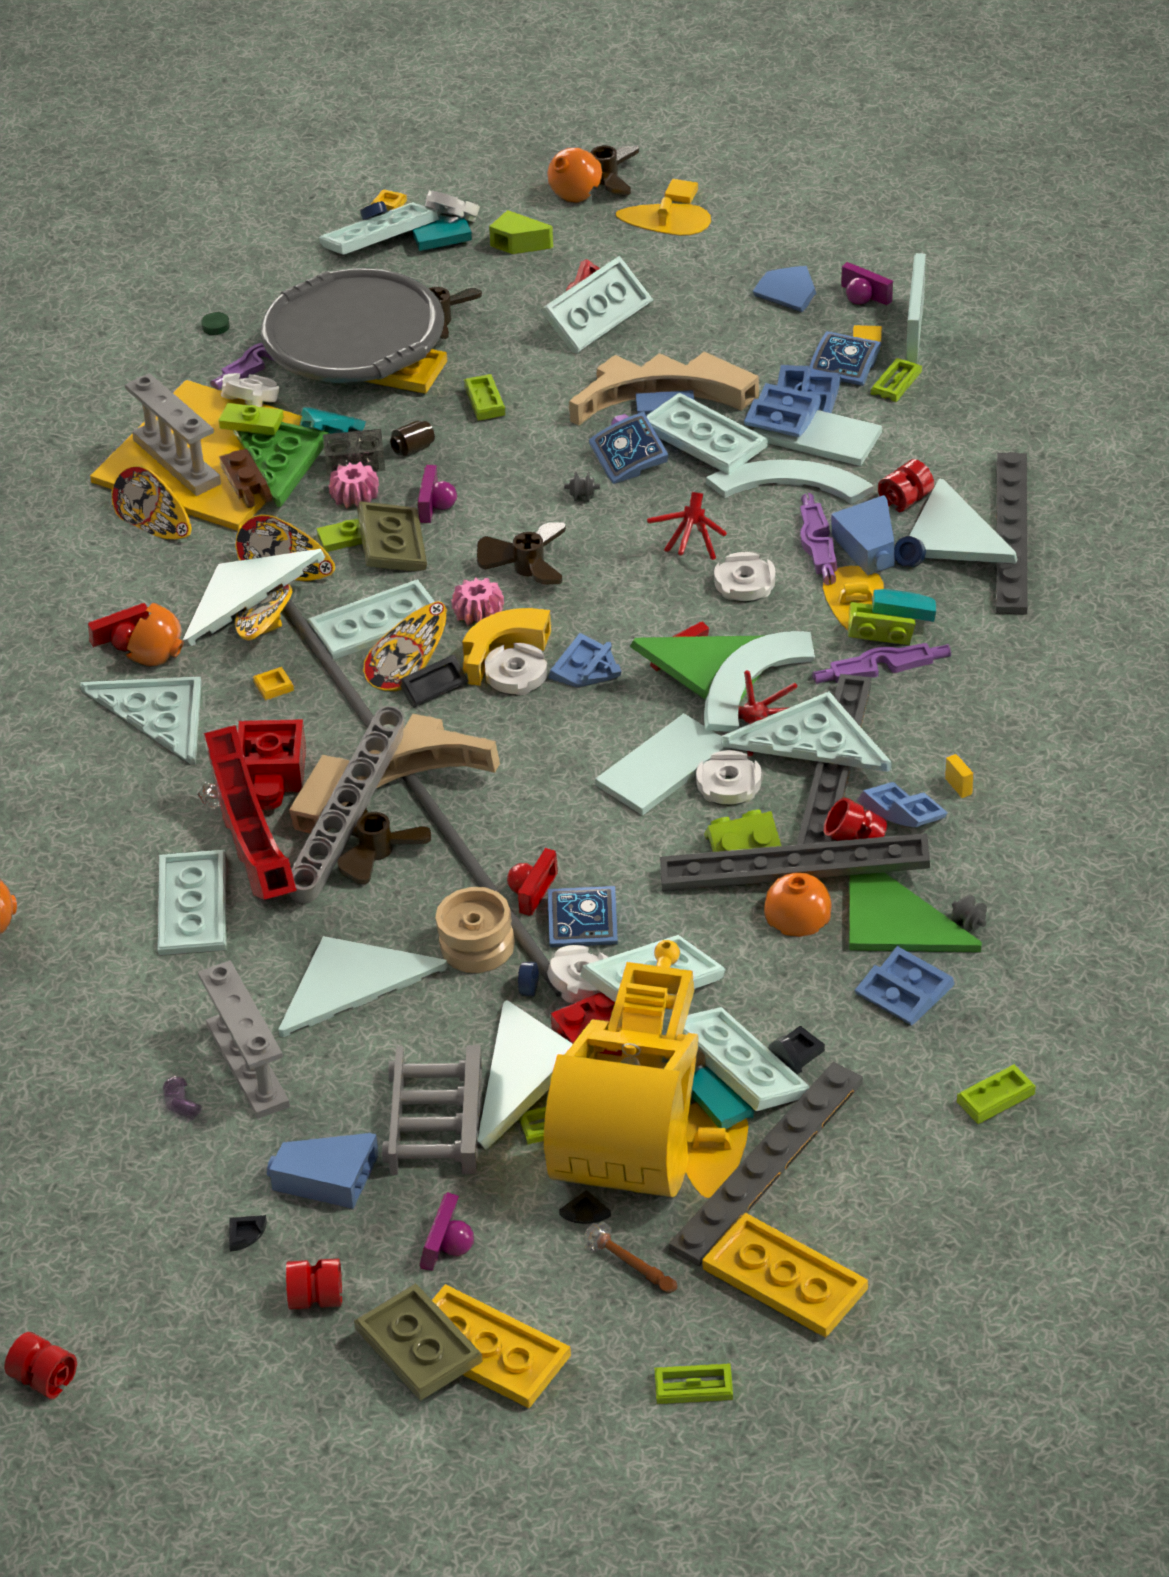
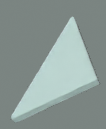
[909,479,1017,564]
[183,549,325,646]
[80,677,202,765]
[721,692,892,772]
[278,936,447,1037]
[478,1000,572,1150]

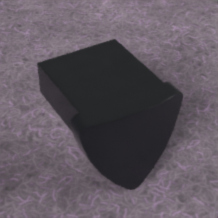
[768,1026,825,1075]

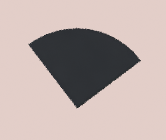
[559,1190,611,1224]
[229,1215,267,1252]

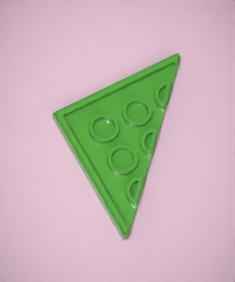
[233,422,329,507]
[630,635,766,702]
[849,872,982,952]

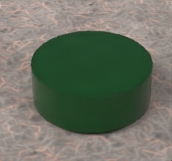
[201,312,230,335]

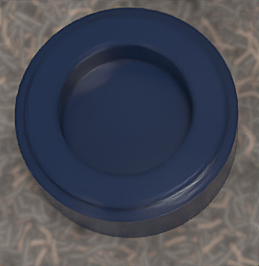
[360,201,388,220]
[894,536,926,567]
[518,962,539,996]

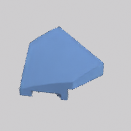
[753,266,817,312]
[548,633,622,687]

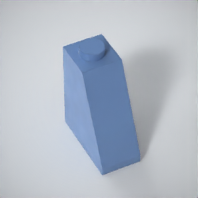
[831,495,894,575]
[267,1133,379,1209]

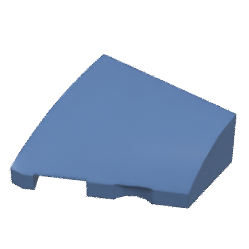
[777,365,841,413]

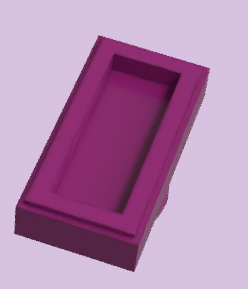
[841,262,893,305]
[418,465,457,523]
[419,1192,474,1271]

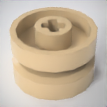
[435,887,515,973]

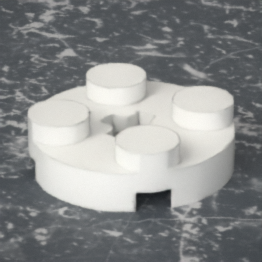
[425,190,480,222]
[221,373,279,407]
[714,552,775,601]
[485,643,547,695]
[696,750,761,805]
[547,945,608,1003]

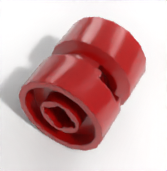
[878,459,934,513]
[824,797,887,841]
[286,1258,342,1310]
[4,1332,77,1399]

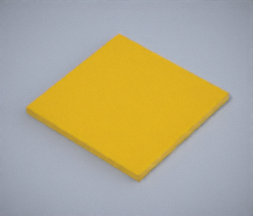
[90,380,330,531]

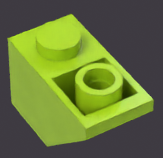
[489,210,553,254]

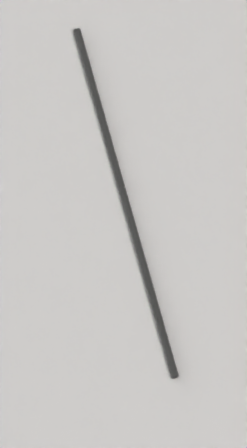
[283,599,561,997]

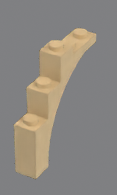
[569,352,759,425]
[289,714,500,834]

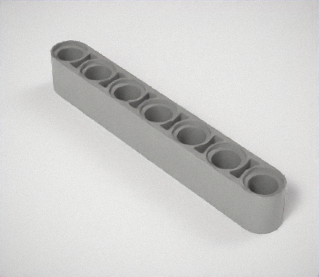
[290,706,404,904]

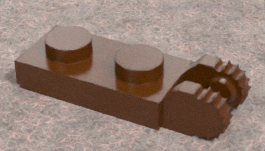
[219,448,272,508]

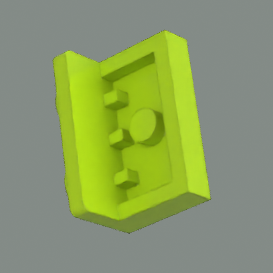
[848,602,915,645]
[704,809,781,852]

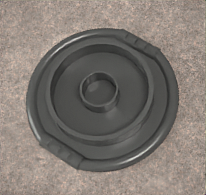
[261,268,444,383]

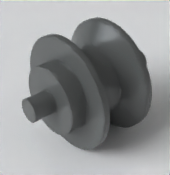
[564,471,600,501]
[951,895,987,932]

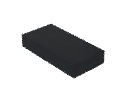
[398,654,469,708]

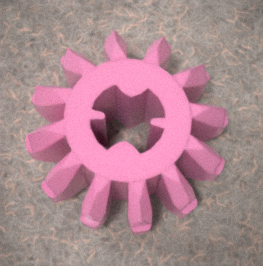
[329,462,379,509]
[451,577,504,626]

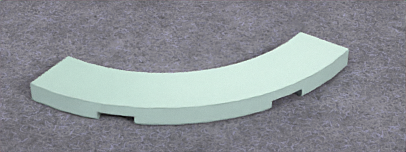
[706,460,874,504]
[704,631,815,732]

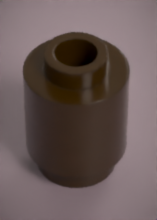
[390,420,435,457]

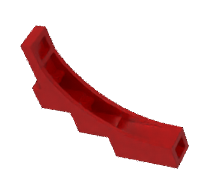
[203,725,297,900]

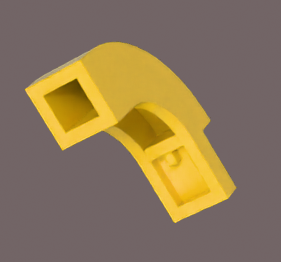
[462,608,551,686]

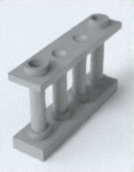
[125,373,221,496]
[198,960,290,1119]
[382,1045,482,1175]

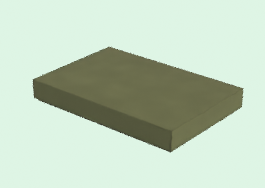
[357,501,427,571]
[354,1283,482,1401]

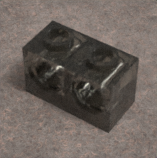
[323,429,385,477]

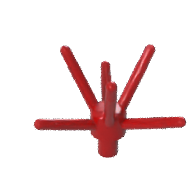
[647,492,727,560]
[738,670,798,756]

